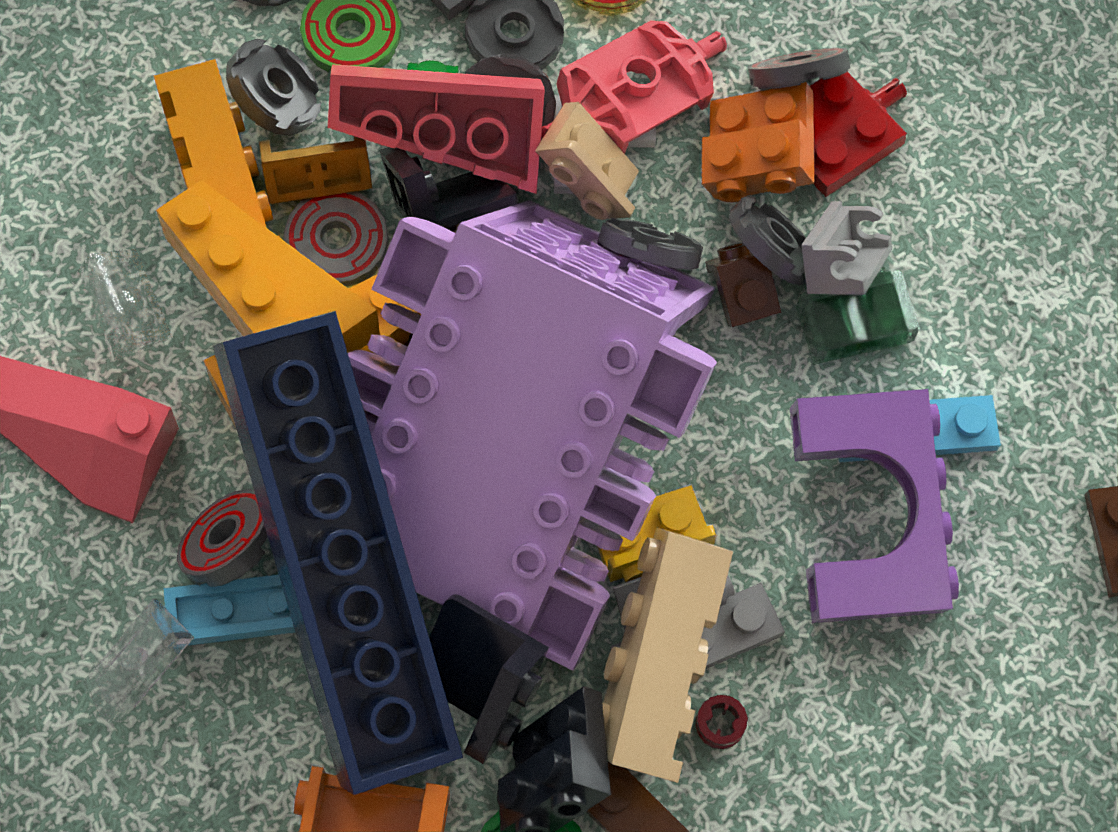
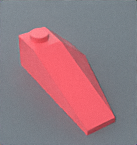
[0,356,179,523]

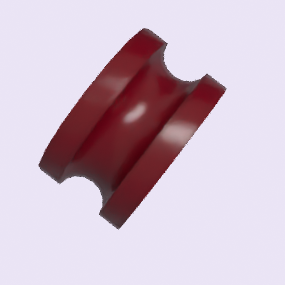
[695,695,748,749]

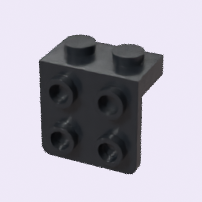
[429,594,549,764]

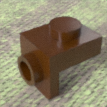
[705,243,782,327]

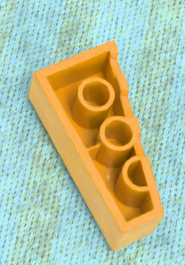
[154,59,280,237]
[156,180,380,353]

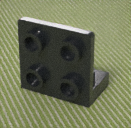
[379,147,518,232]

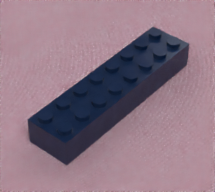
[213,311,463,795]

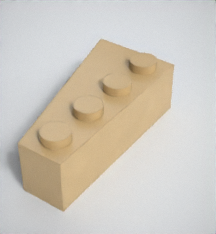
[603,527,733,783]

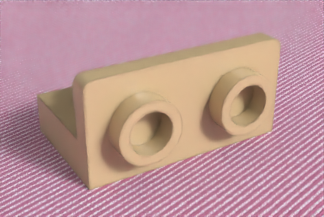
[535,102,639,220]

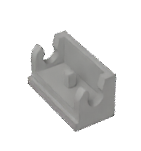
[801,201,892,295]

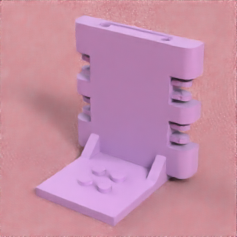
[348,200,717,671]

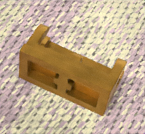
[259,136,373,204]

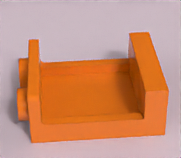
[294,766,450,832]

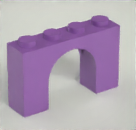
[789,389,959,623]

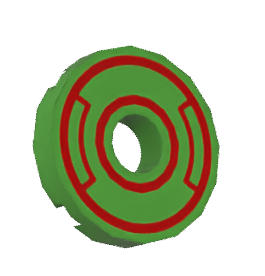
[300,0,401,72]

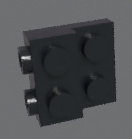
[497,686,611,832]

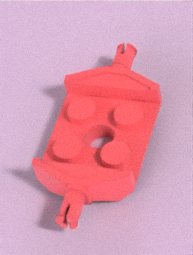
[541,20,727,154]

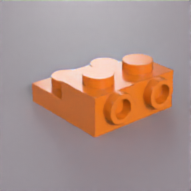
[702,82,814,202]

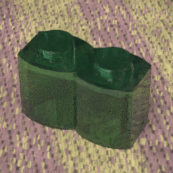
[796,267,920,365]

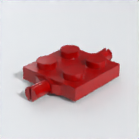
[810,72,907,197]

